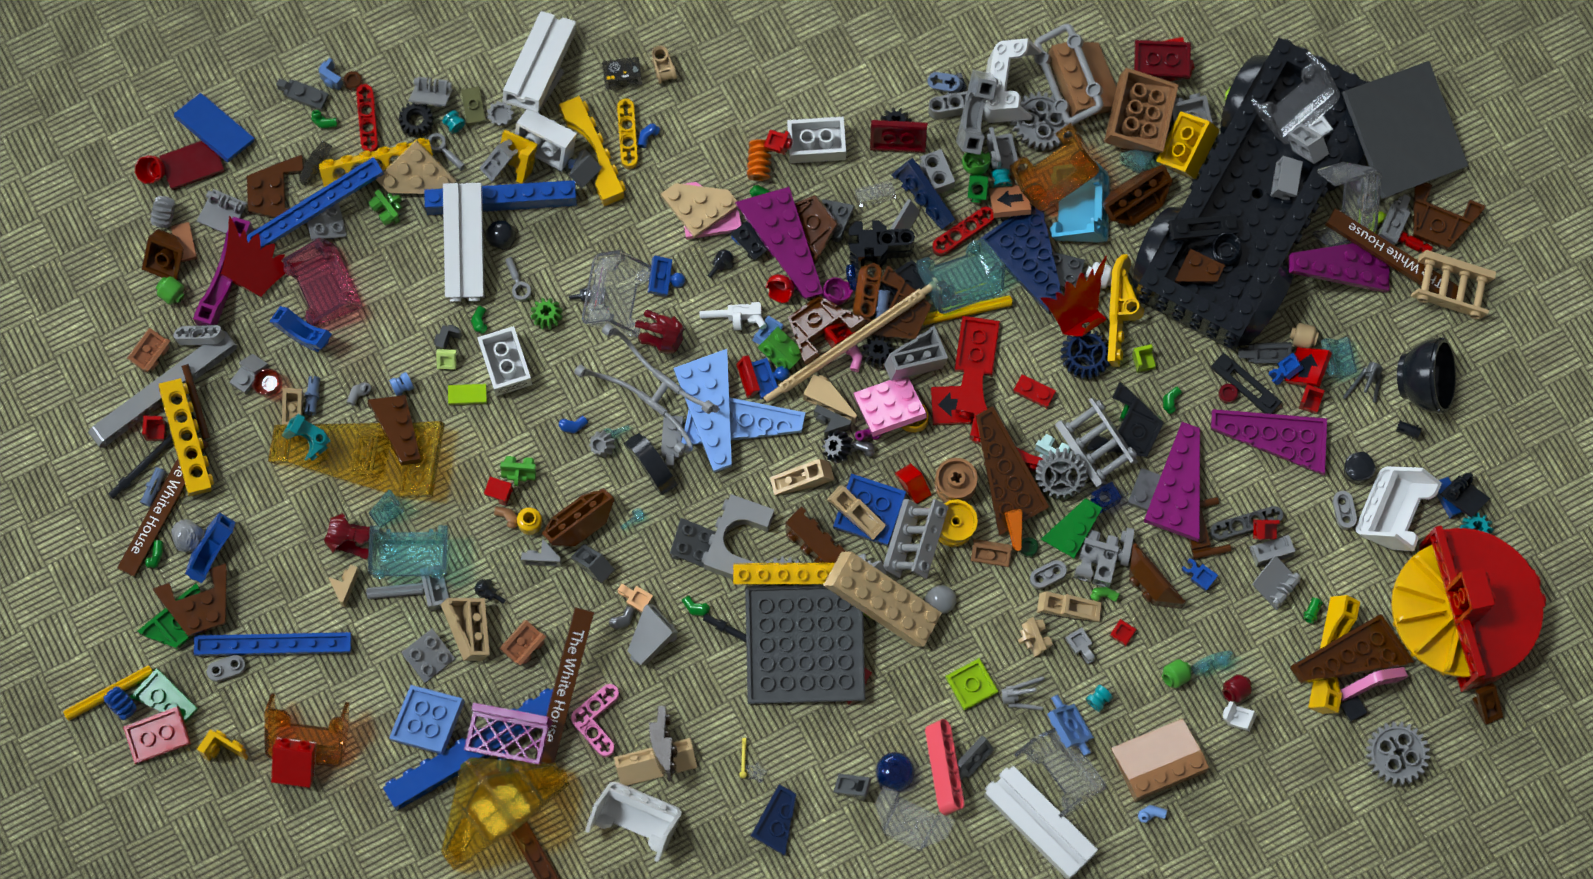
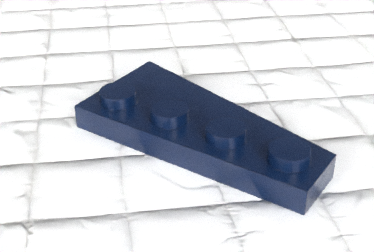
[891,158,955,230]

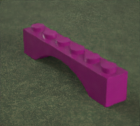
[193,217,254,326]

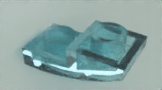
[1191,651,1233,675]

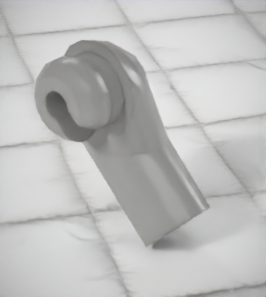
[346,382,371,406]

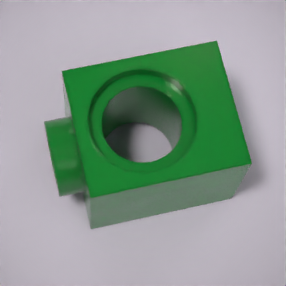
[967,175,988,203]

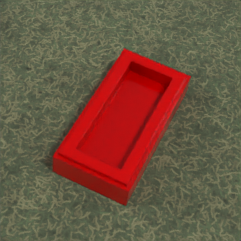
[736,355,760,398]

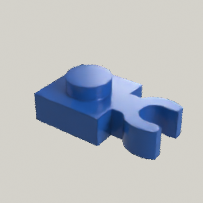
[1268,353,1304,385]
[1181,558,1218,592]

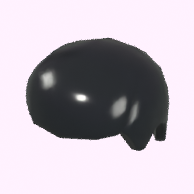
[485,220,516,250]

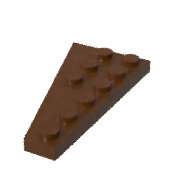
[975,406,1049,536]
[1290,614,1414,684]

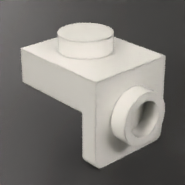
[1223,701,1257,732]

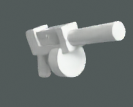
[700,302,767,331]

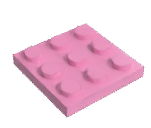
[853,377,927,437]

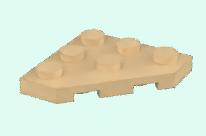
[376,140,456,194]
[661,183,737,239]

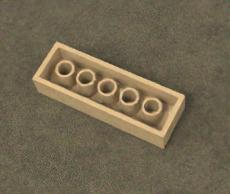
[823,552,942,646]

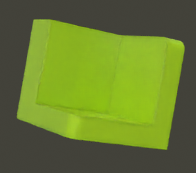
[1132,344,1156,373]

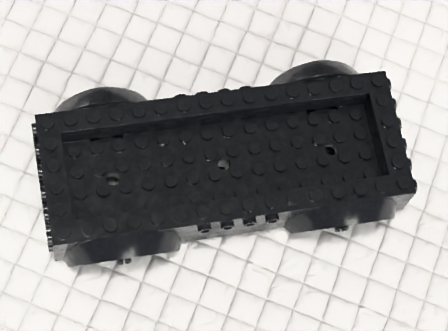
[1133,37,1369,352]

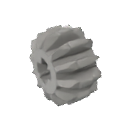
[150,196,175,228]

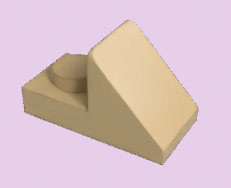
[282,388,305,425]
[329,564,360,607]

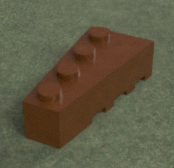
[785,506,846,563]

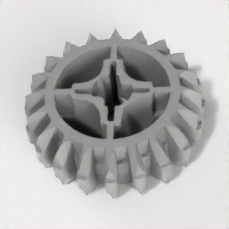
[1036,448,1088,499]

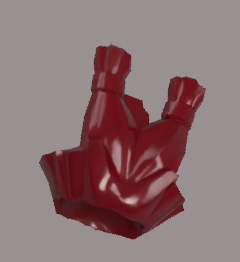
[635,309,685,354]
[324,513,375,560]

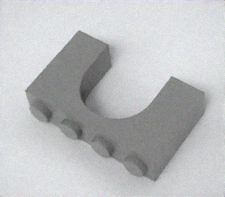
[956,70,997,155]
[701,494,774,579]

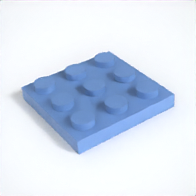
[389,685,465,755]

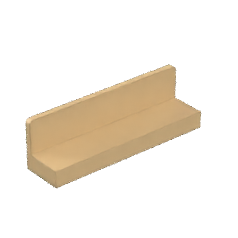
[614,738,697,786]

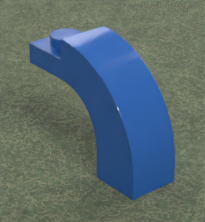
[269,306,332,352]

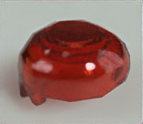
[252,368,282,397]

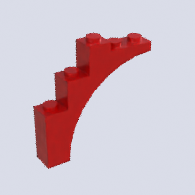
[955,366,1043,471]

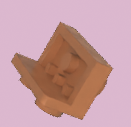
[126,328,170,372]
[499,620,546,665]

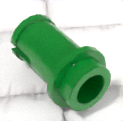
[1303,597,1323,624]

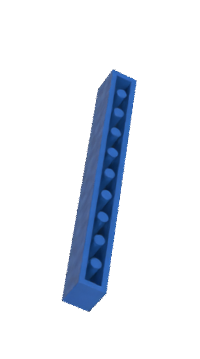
[383,688,553,812]

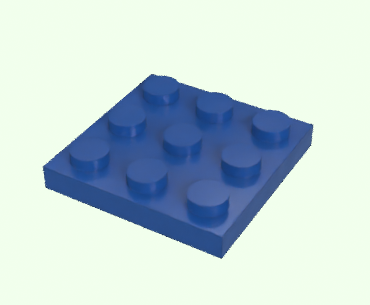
[833,474,906,546]

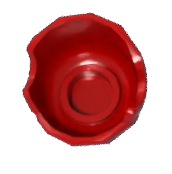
[135,155,165,184]
[766,274,794,303]

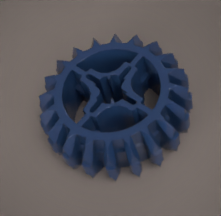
[1060,331,1110,379]

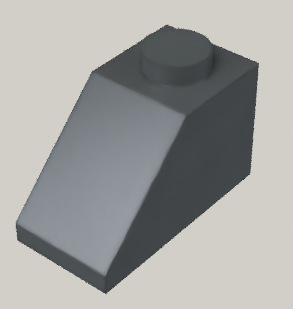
[570,544,615,583]

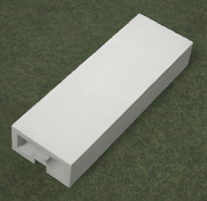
[503,11,576,113]
[443,183,484,302]
[984,766,1098,879]

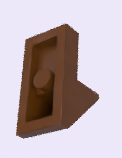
[1472,683,1503,725]

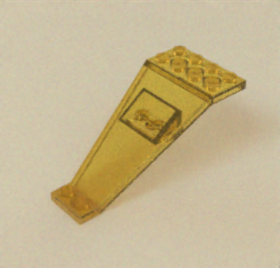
[268,421,445,498]

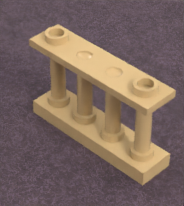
[1411,250,1496,319]

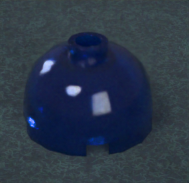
[875,752,915,792]

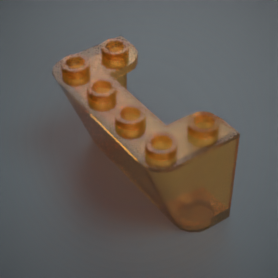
[1010,123,1099,211]

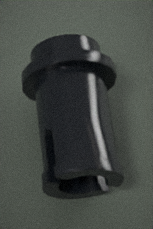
[1396,420,1422,439]

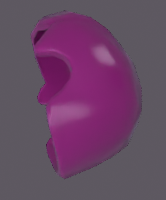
[823,277,853,305]

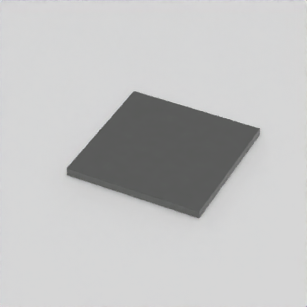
[1342,61,1468,199]
[745,584,865,704]

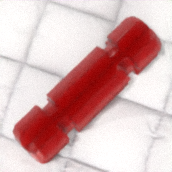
[1398,231,1433,253]

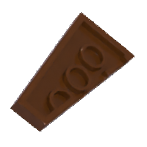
[367,395,421,466]

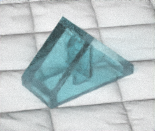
[1119,150,1157,173]
[368,490,404,528]

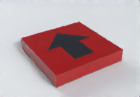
[1285,347,1332,387]
[931,386,971,425]

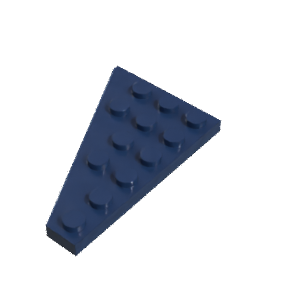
[980,198,1062,314]

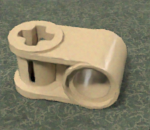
[652,46,677,84]

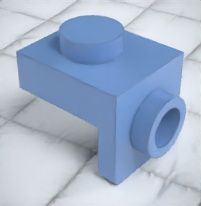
[319,58,343,90]
[752,316,784,345]

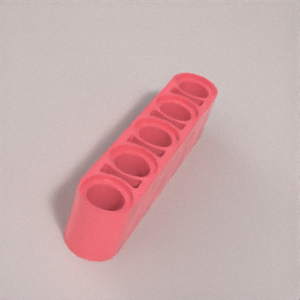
[925,719,964,815]

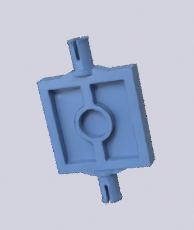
[1047,695,1094,756]

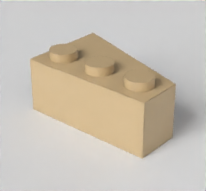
[440,598,490,661]

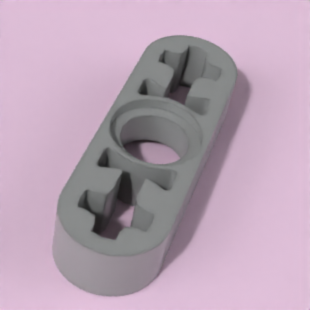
[173,325,225,345]

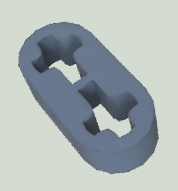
[928,72,963,93]

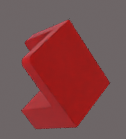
[1298,384,1325,414]
[142,416,166,441]
[484,477,513,506]
[1253,520,1280,539]

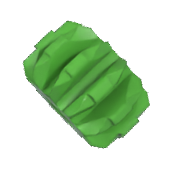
[530,297,563,330]

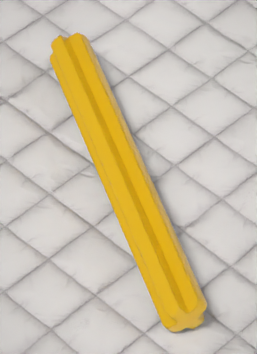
[923,295,1013,325]
[63,665,153,721]

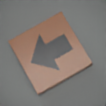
[989,185,1031,218]

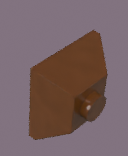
[142,229,184,280]

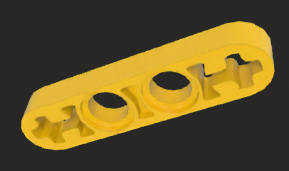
[617,99,638,169]

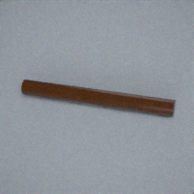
[181,364,210,439]

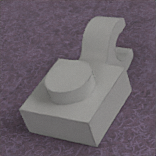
[1065,628,1095,664]

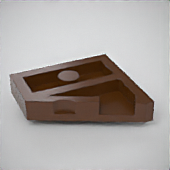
[1174,249,1225,284]

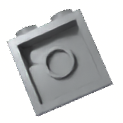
[1171,93,1213,124]

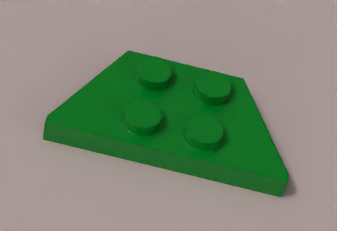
[138,583,200,650]

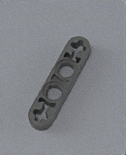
[1210,506,1283,541]

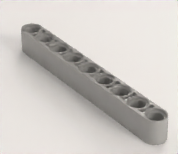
[88,331,237,448]

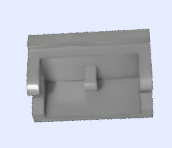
[479,139,518,182]
[1271,156,1303,200]
[1249,535,1295,567]
[420,567,449,611]

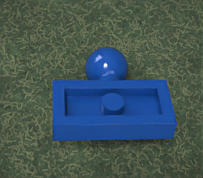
[648,255,685,297]
[751,358,790,400]

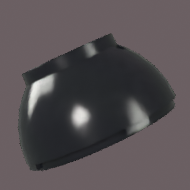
[1397,337,1456,414]

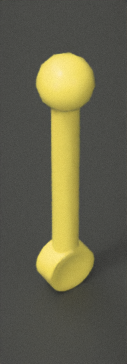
[739,738,747,778]

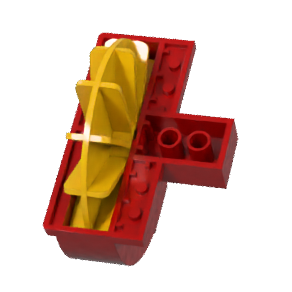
[1391,525,1546,692]

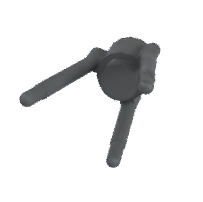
[1343,362,1383,403]

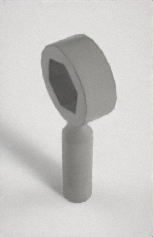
[428,133,465,170]
[505,257,531,302]

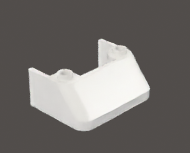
[585,782,681,862]

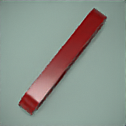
[356,84,378,152]
[932,207,994,256]

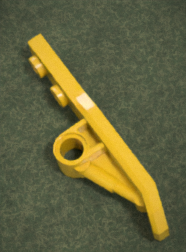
[1107,254,1144,367]

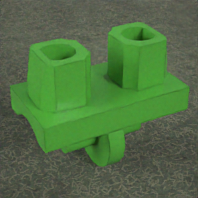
[368,189,402,226]
[500,456,536,486]

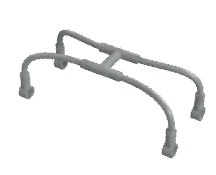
[574,323,720,455]

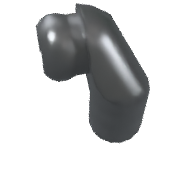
[850,440,875,457]
[609,606,635,629]

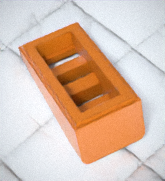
[1005,509,1022,551]

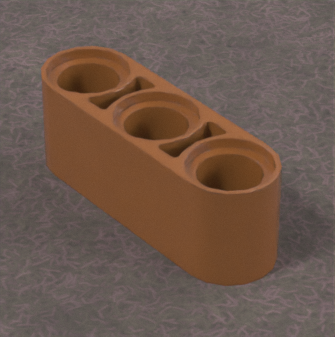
[853,263,882,318]

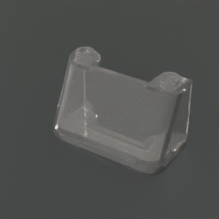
[582,250,652,338]

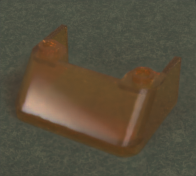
[264,693,349,767]

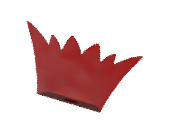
[219,216,303,297]
[1040,255,1107,336]

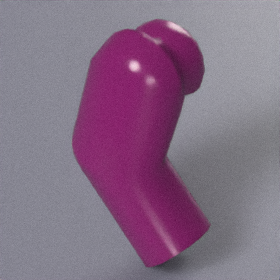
[855,428,882,440]

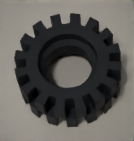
[399,102,434,138]

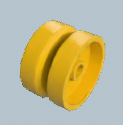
[938,499,978,547]

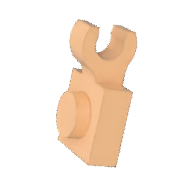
[618,584,653,613]

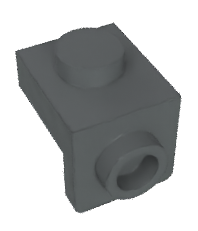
[434,325,462,349]

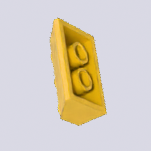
[1156,111,1220,179]

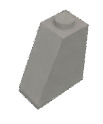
[628,604,679,665]

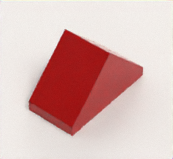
[824,323,856,348]
[895,463,932,504]

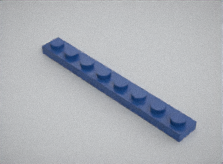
[247,157,384,250]
[194,632,351,656]

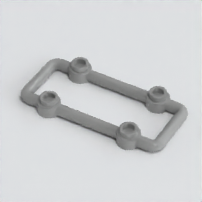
[1034,24,1103,125]

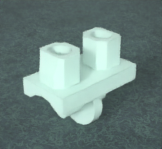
[1035,434,1070,464]

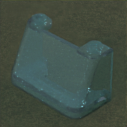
[917,238,1006,314]
[368,525,450,579]

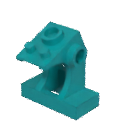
[282,414,330,461]

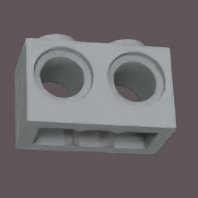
[1287,123,1329,164]
[919,149,955,194]

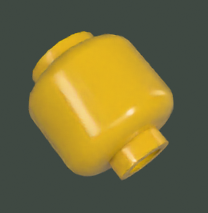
[517,507,543,535]

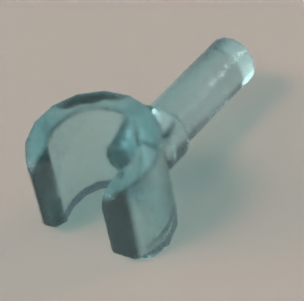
[604,425,630,439]
[620,508,644,530]

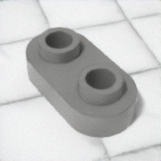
[1332,491,1357,530]
[1117,528,1135,566]
[1030,560,1067,589]
[207,655,246,682]

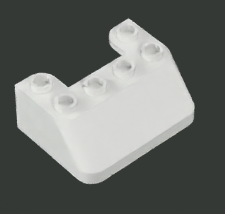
[982,38,1041,123]
[1356,466,1442,551]

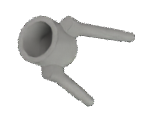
[1001,677,1045,710]

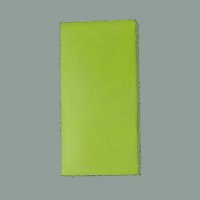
[448,384,487,406]

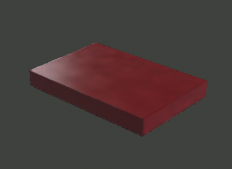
[1134,40,1191,79]
[870,120,928,153]
[159,141,225,191]

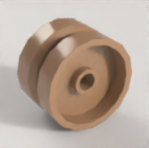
[934,458,978,502]

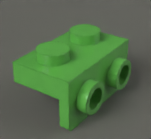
[758,326,802,370]

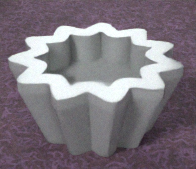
[487,101,514,127]
[589,430,616,458]

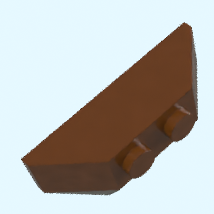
[1102,165,1173,226]
[542,488,614,546]
[1129,543,1186,609]

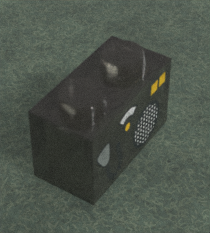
[602,57,642,90]

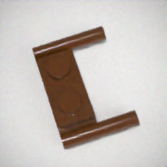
[1188,497,1231,559]

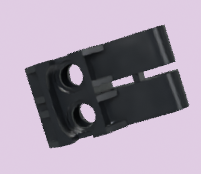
[848,220,915,270]

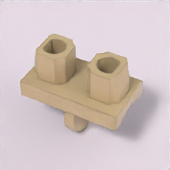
[1018,617,1053,657]

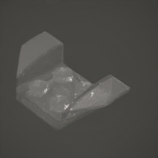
[875,786,955,851]

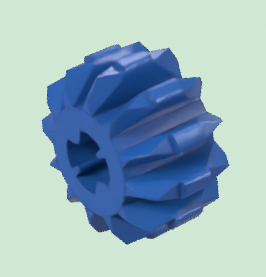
[104,686,137,720]

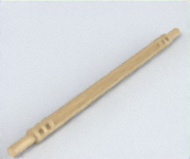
[763,279,940,403]

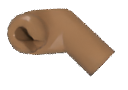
[494,506,517,528]

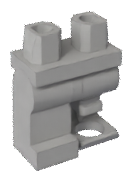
[1074,530,1119,588]

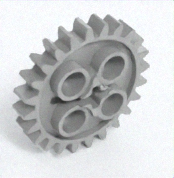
[1011,91,1071,151]
[1365,721,1430,786]

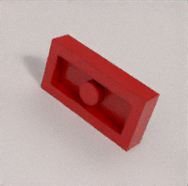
[1013,374,1056,409]

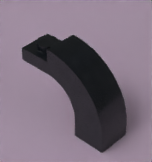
[623,433,678,495]

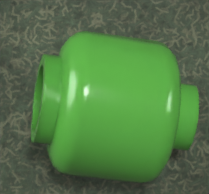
[156,277,185,305]
[1162,659,1191,688]

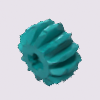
[1460,512,1494,534]

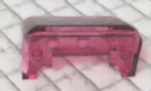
[282,238,363,326]

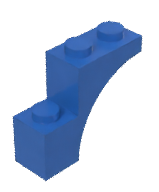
[185,512,236,584]

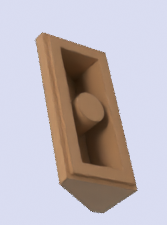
[971,539,1012,567]

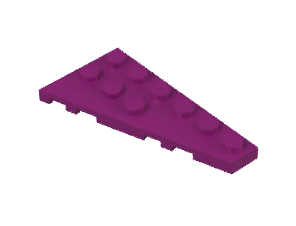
[735,187,823,300]
[1289,243,1389,293]
[1211,409,1327,475]
[1144,422,1200,542]

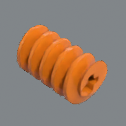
[747,140,772,181]

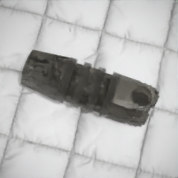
[299,141,332,185]

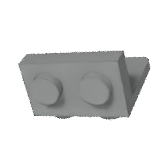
[986,127,1020,172]

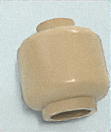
[1290,323,1319,348]

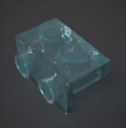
[1321,337,1357,379]

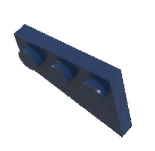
[750,784,796,856]

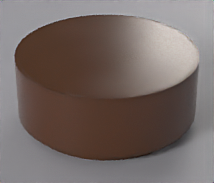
[343,71,363,91]

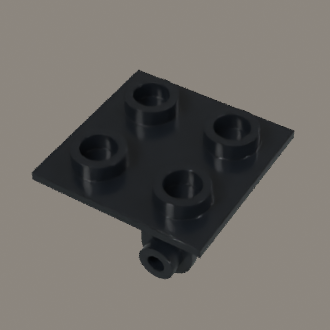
[731,221,768,260]
[1440,473,1490,518]

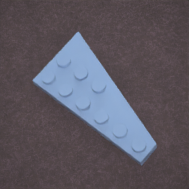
[673,349,732,473]
[681,397,805,446]

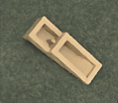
[827,486,886,540]
[1037,591,1102,622]

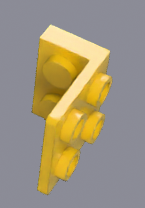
[500,130,538,184]
[197,729,248,761]

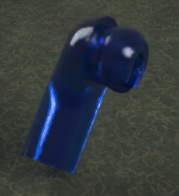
[846,264,857,291]

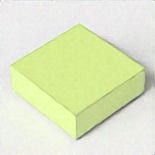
[436,349,457,370]

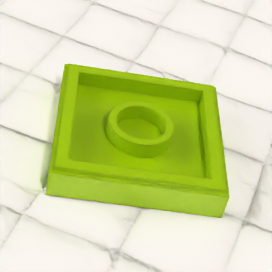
[945,658,998,711]

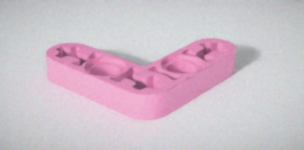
[1341,667,1408,702]
[571,684,619,757]

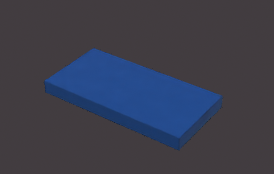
[174,93,254,163]

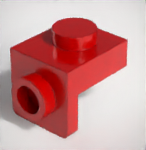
[764,130,793,155]

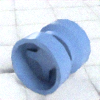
[389,372,414,396]

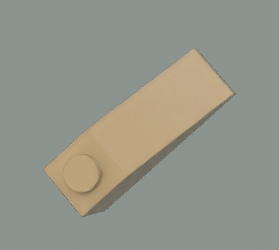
[803,374,857,424]
[770,459,834,496]

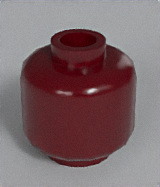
[1222,674,1252,703]

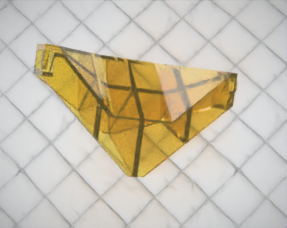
[441,757,570,869]

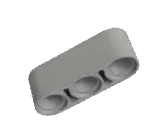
[928,91,967,119]

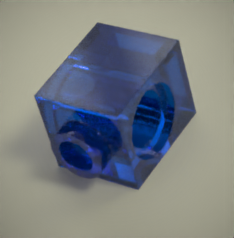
[1090,482,1122,514]

